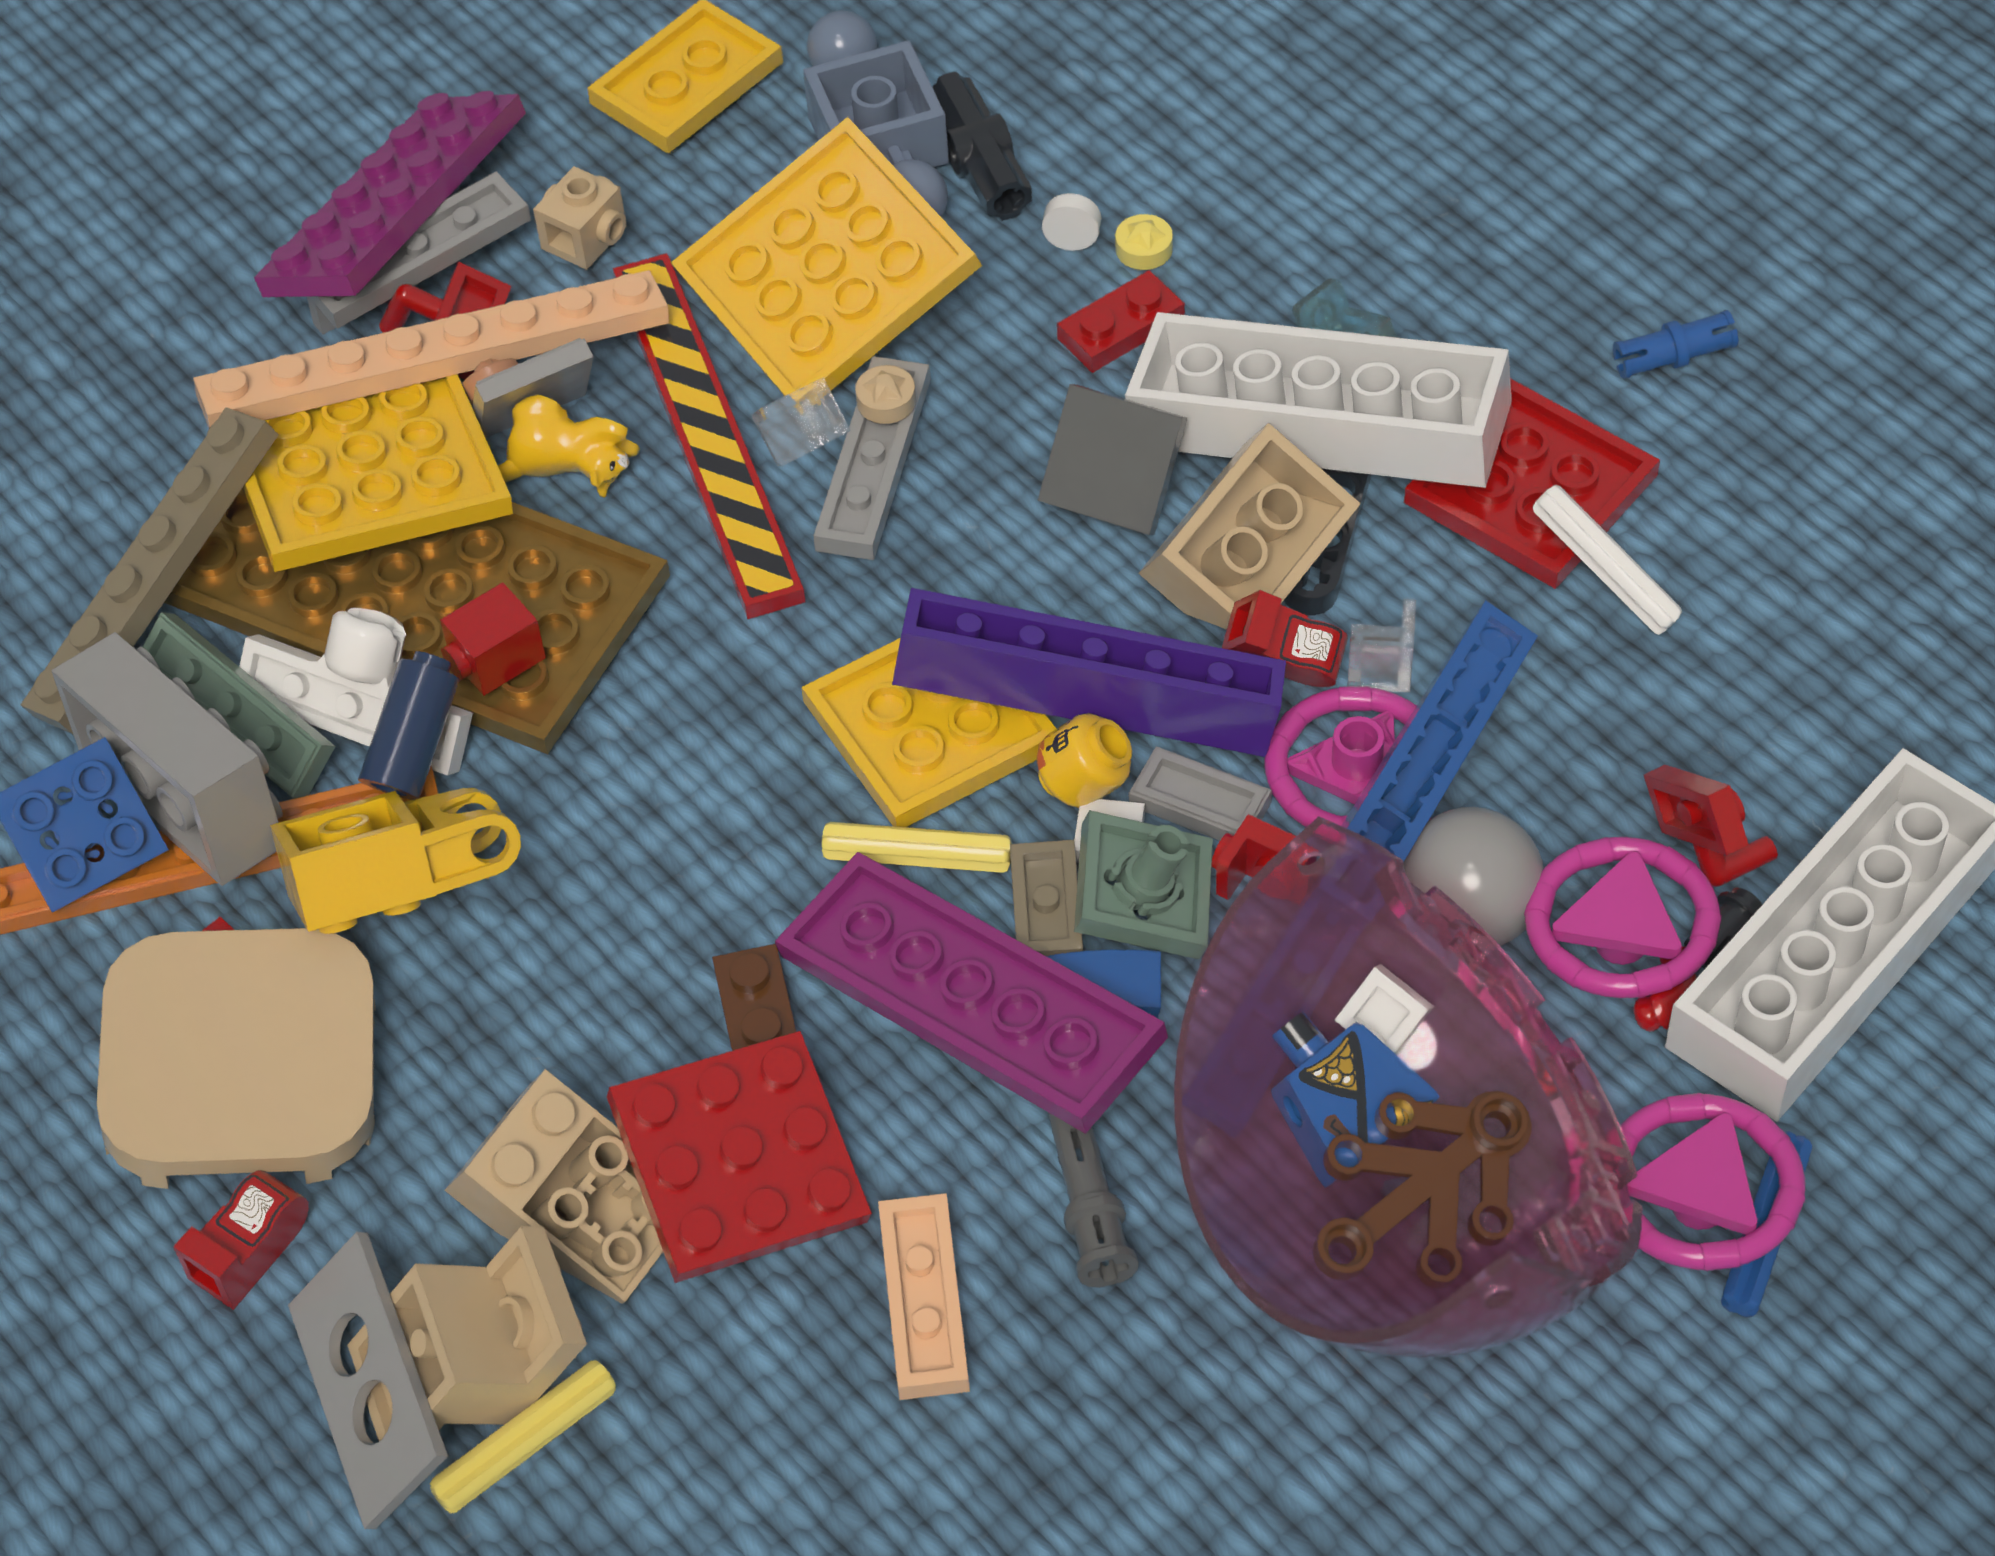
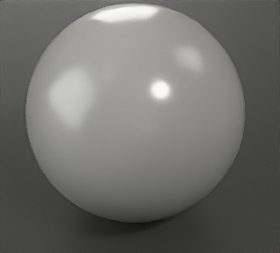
[1397,807,1544,951]

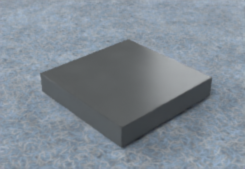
[1037,384,1188,535]

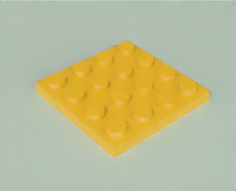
[671,117,982,415]
[243,374,513,572]

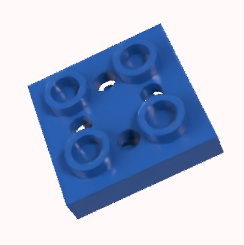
[0,737,169,913]

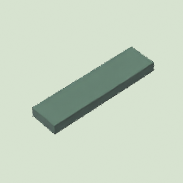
[143,612,336,798]

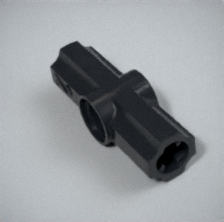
[932,71,1032,221]

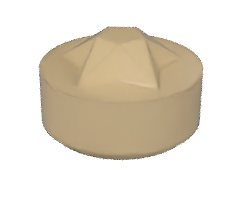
[855,365,916,424]

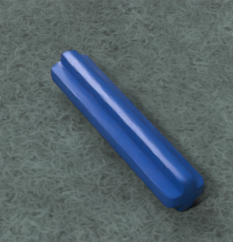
[1721,1131,1812,1317]

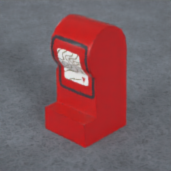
[1222,590,1348,687]
[173,1170,309,1310]

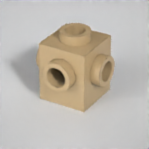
[533,166,627,270]

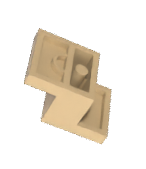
[348,1226,587,1441]

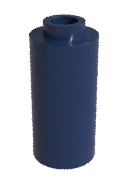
[358,651,460,800]

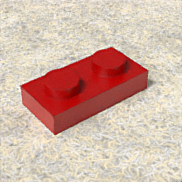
[1057,270,1185,373]

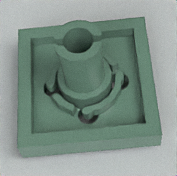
[1074,810,1213,960]

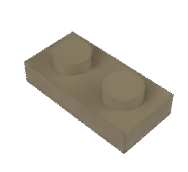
[1010,840,1083,956]

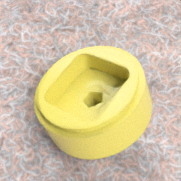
[1115,214,1173,270]

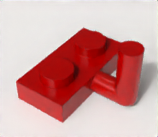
[379,262,512,380]
[1643,765,1778,887]

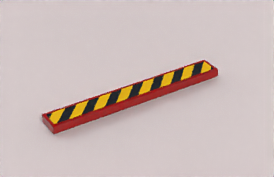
[613,253,806,620]

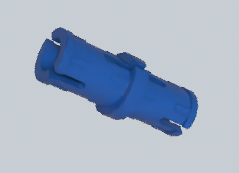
[1613,310,1739,379]

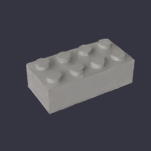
[51,632,283,886]

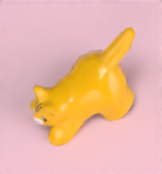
[498,394,640,498]

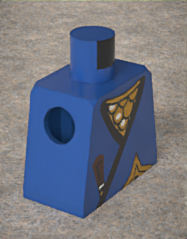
[1271,1011,1440,1188]

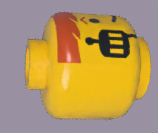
[1036,713,1132,808]

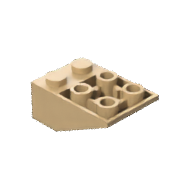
[444,1069,663,1304]

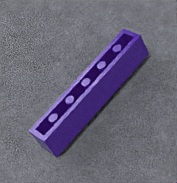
[892,588,1286,757]

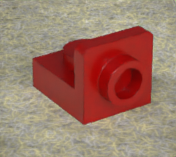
[1211,814,1317,900]

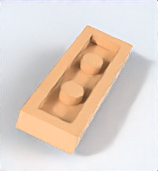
[878,1193,970,1400]

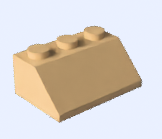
[1138,423,1361,632]

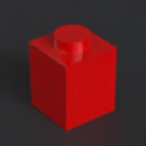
[440,582,546,696]

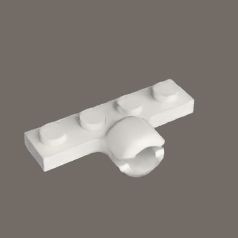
[239,608,473,776]

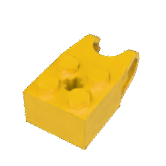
[270,788,521,934]

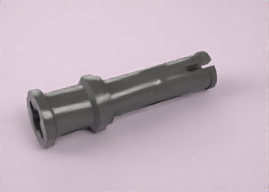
[1048,1113,1139,1288]

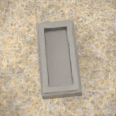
[1129,746,1272,841]

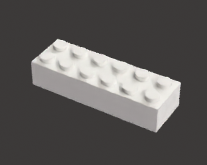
[1125,312,1512,488]
[1665,748,1995,1122]

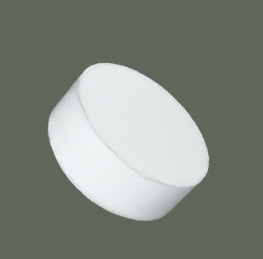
[1042,194,1101,251]

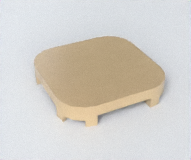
[97,928,376,1189]

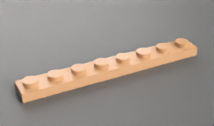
[193,270,669,428]

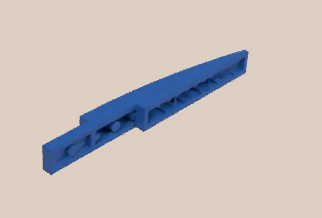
[1174,600,1538,1140]

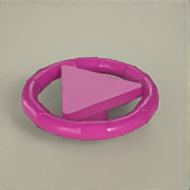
[1264,686,1417,838]
[1524,837,1722,998]
[1600,1093,1805,1271]

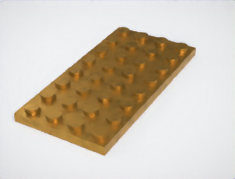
[164,488,670,755]

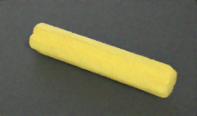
[821,822,1012,873]
[430,1360,616,1513]

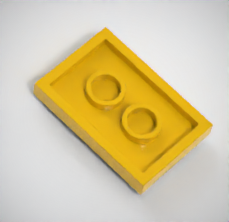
[587,0,783,154]

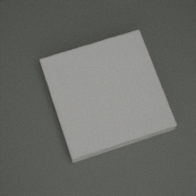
[472,338,594,438]

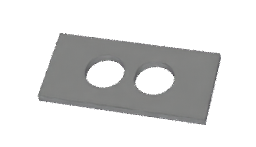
[288,1232,448,1529]

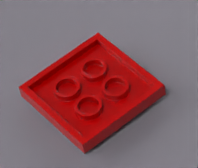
[1404,378,1660,589]
[607,1031,872,1283]

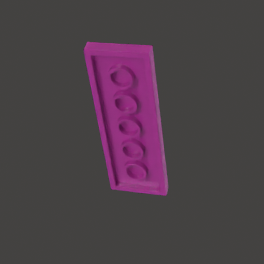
[254,91,526,297]
[775,852,1168,1134]

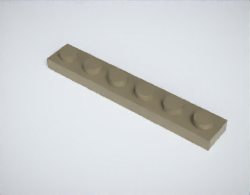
[20,407,279,734]

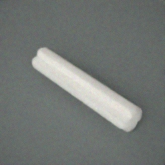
[1533,485,1682,635]

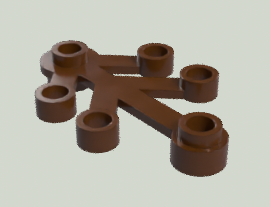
[1313,1091,1532,1289]

